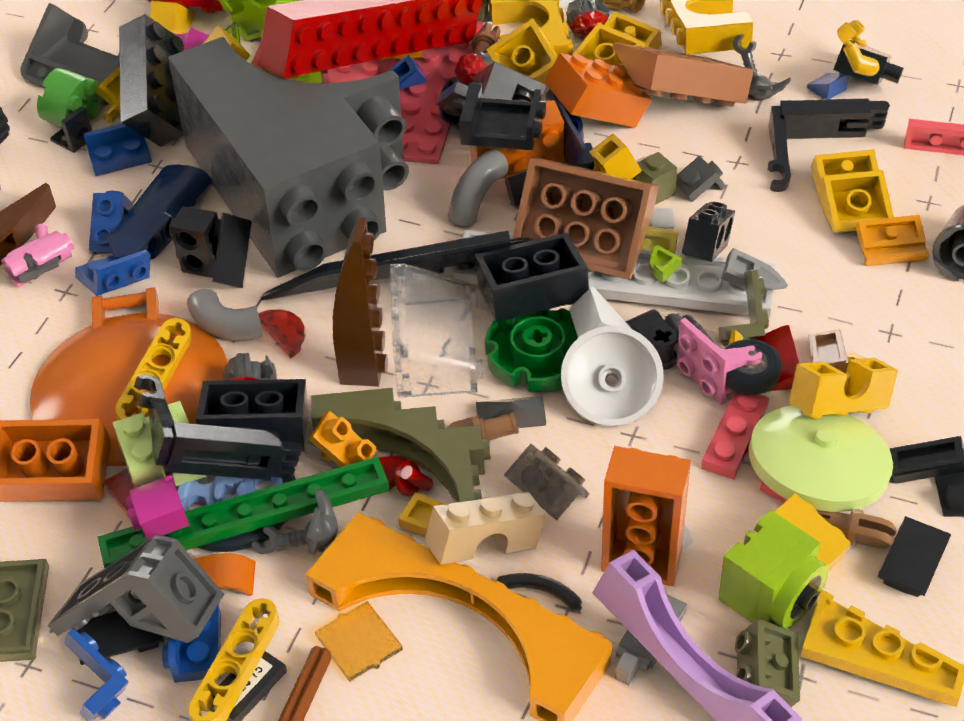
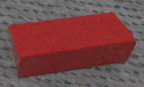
[755,325,799,391]

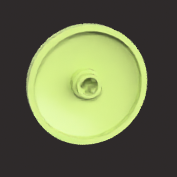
[749,405,893,512]

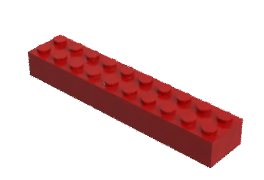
[258,0,483,79]

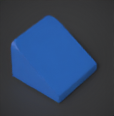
[387,54,428,90]
[807,73,849,99]

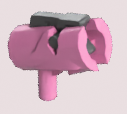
[1,224,74,288]

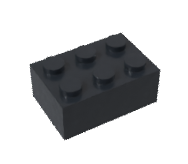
[474,232,589,322]
[195,379,308,452]

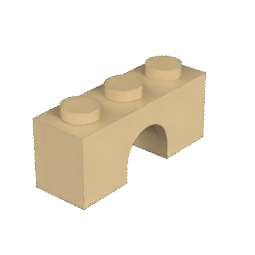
[424,492,546,565]

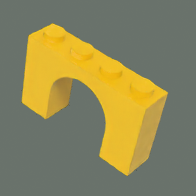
[488,0,573,56]
[660,0,753,55]

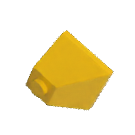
[486,18,558,87]

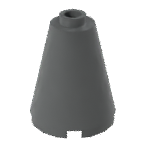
[932,205,964,281]

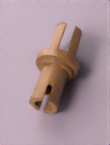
[471,22,501,54]
[447,412,519,444]
[816,509,897,548]

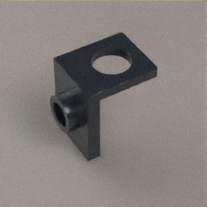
[50,106,92,153]

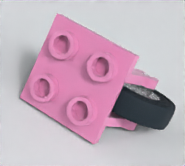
[677,318,782,405]

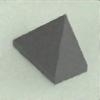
[476,396,546,428]

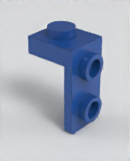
[89,190,133,253]
[64,628,129,721]

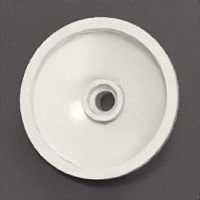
[561,326,664,427]

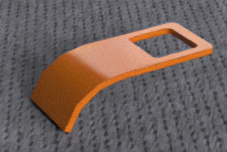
[193,553,256,596]

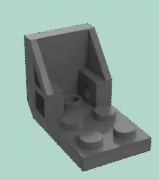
[47,534,224,643]

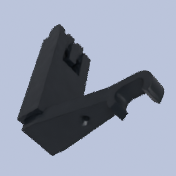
[767,98,890,192]
[134,374,303,480]

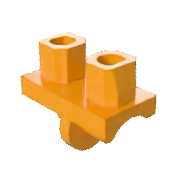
[308,411,376,467]

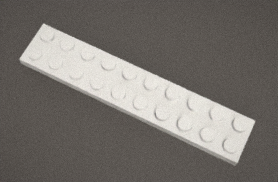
[453,230,776,318]

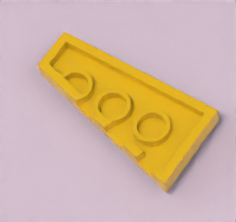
[800,590,964,707]

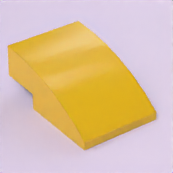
[572,11,662,66]
[810,149,894,233]

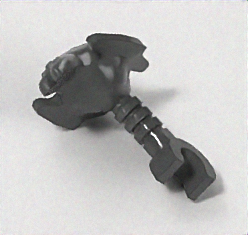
[733,34,791,100]
[251,489,338,555]

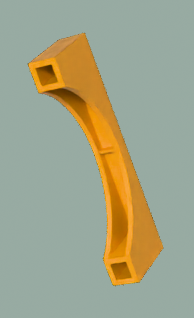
[305,512,612,721]

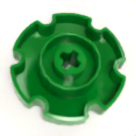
[485,308,578,392]

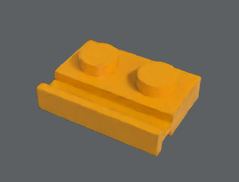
[856,215,930,266]

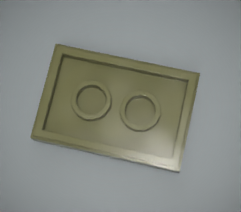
[0,559,49,662]

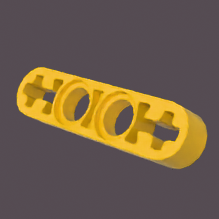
[115,318,191,421]
[188,598,280,721]

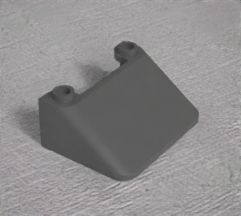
[20,3,120,105]

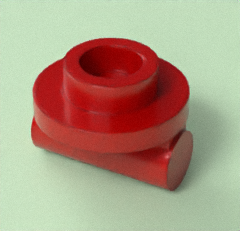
[394,461,433,496]

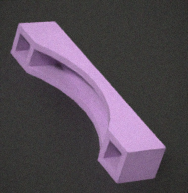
[592,550,803,721]

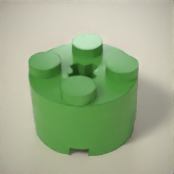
[37,68,102,128]

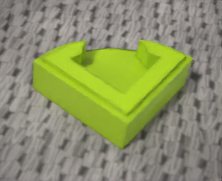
[649,244,682,283]

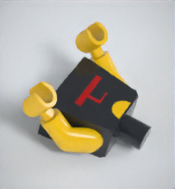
[833,20,904,85]

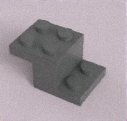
[435,62,546,116]

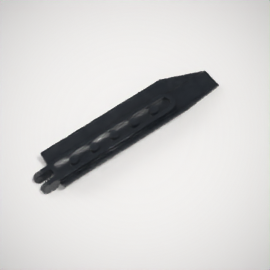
[261,230,533,301]

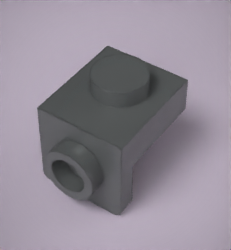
[676,155,726,202]

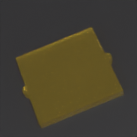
[315,601,403,682]

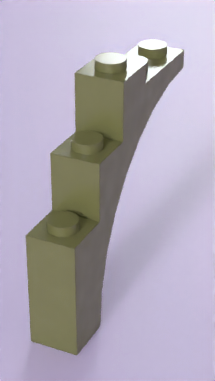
[311,388,491,503]

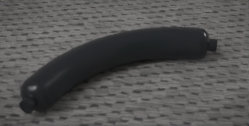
[496,573,582,611]

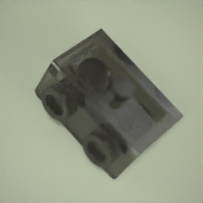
[504,443,590,521]

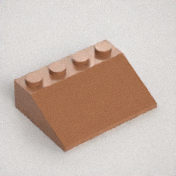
[613,42,754,107]
[513,158,659,280]

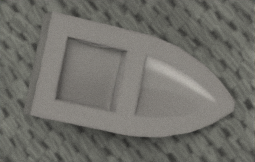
[721,248,788,290]

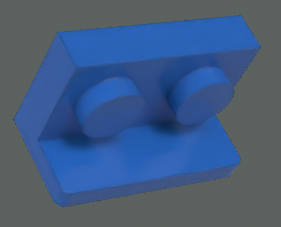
[84,124,152,176]
[75,250,150,296]
[162,605,221,683]

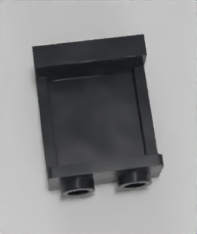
[459,83,546,150]

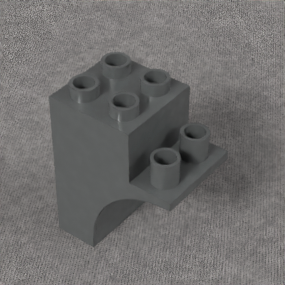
[168,37,409,278]

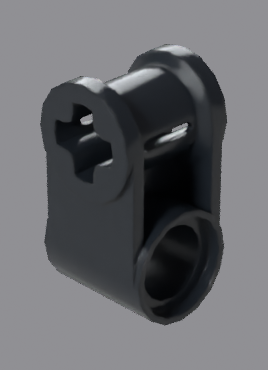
[625,309,677,370]

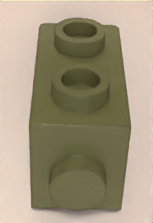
[718,270,769,341]

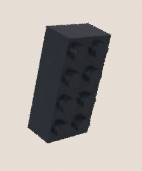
[119,14,184,147]

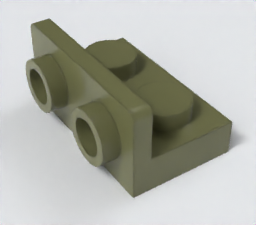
[735,618,800,707]

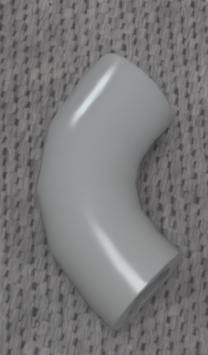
[448,149,508,226]
[187,289,263,341]

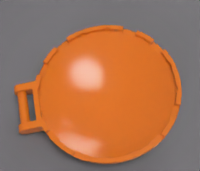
[30,287,228,466]

